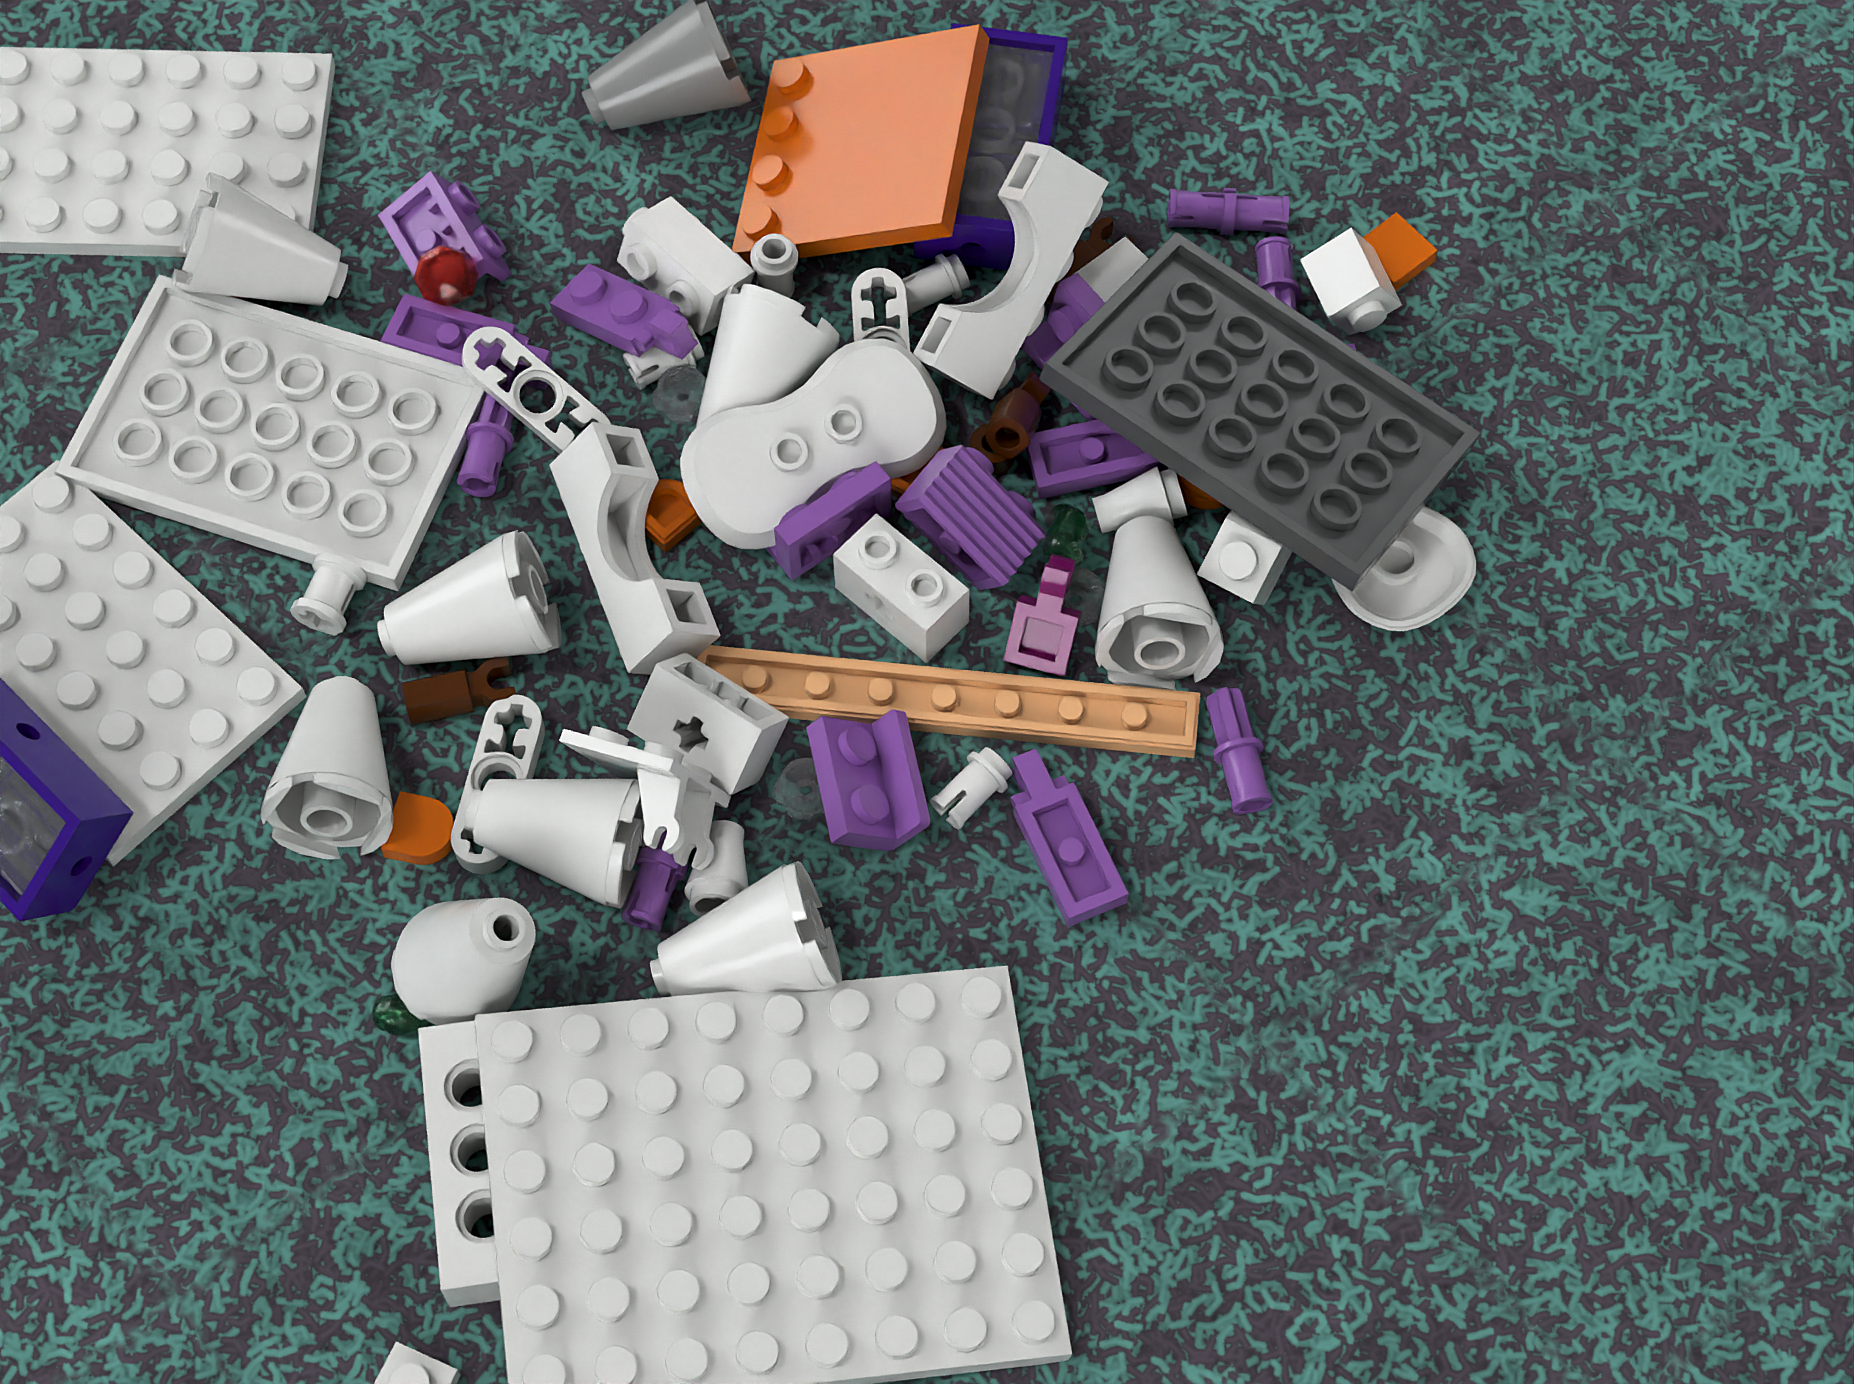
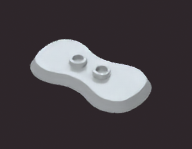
[680,338,947,549]
[1331,506,1476,631]

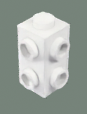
[617,196,755,336]

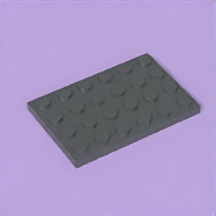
[1039,232,1480,592]

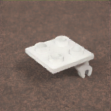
[559,726,731,871]

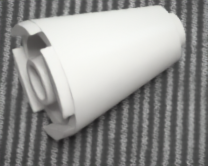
[172,172,348,306]
[695,284,840,429]
[1095,516,1224,690]
[377,530,562,665]
[260,676,394,859]
[465,778,646,909]
[650,861,842,997]
[391,898,535,1026]

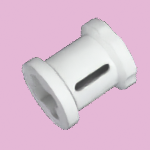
[290,552,368,636]

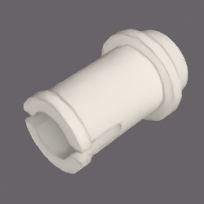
[750,234,798,298]
[893,253,970,317]
[623,324,705,390]
[930,747,1012,830]

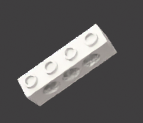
[418,1020,500,1307]

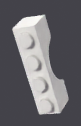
[913,141,1109,400]
[549,422,721,675]

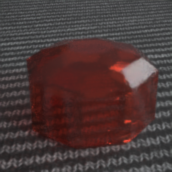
[414,245,479,306]

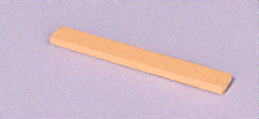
[696,645,1200,758]

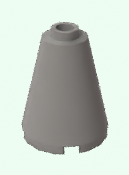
[582,0,752,130]

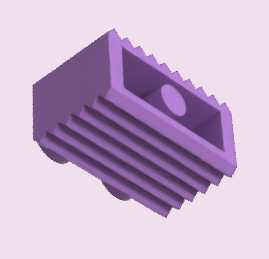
[895,445,1046,590]

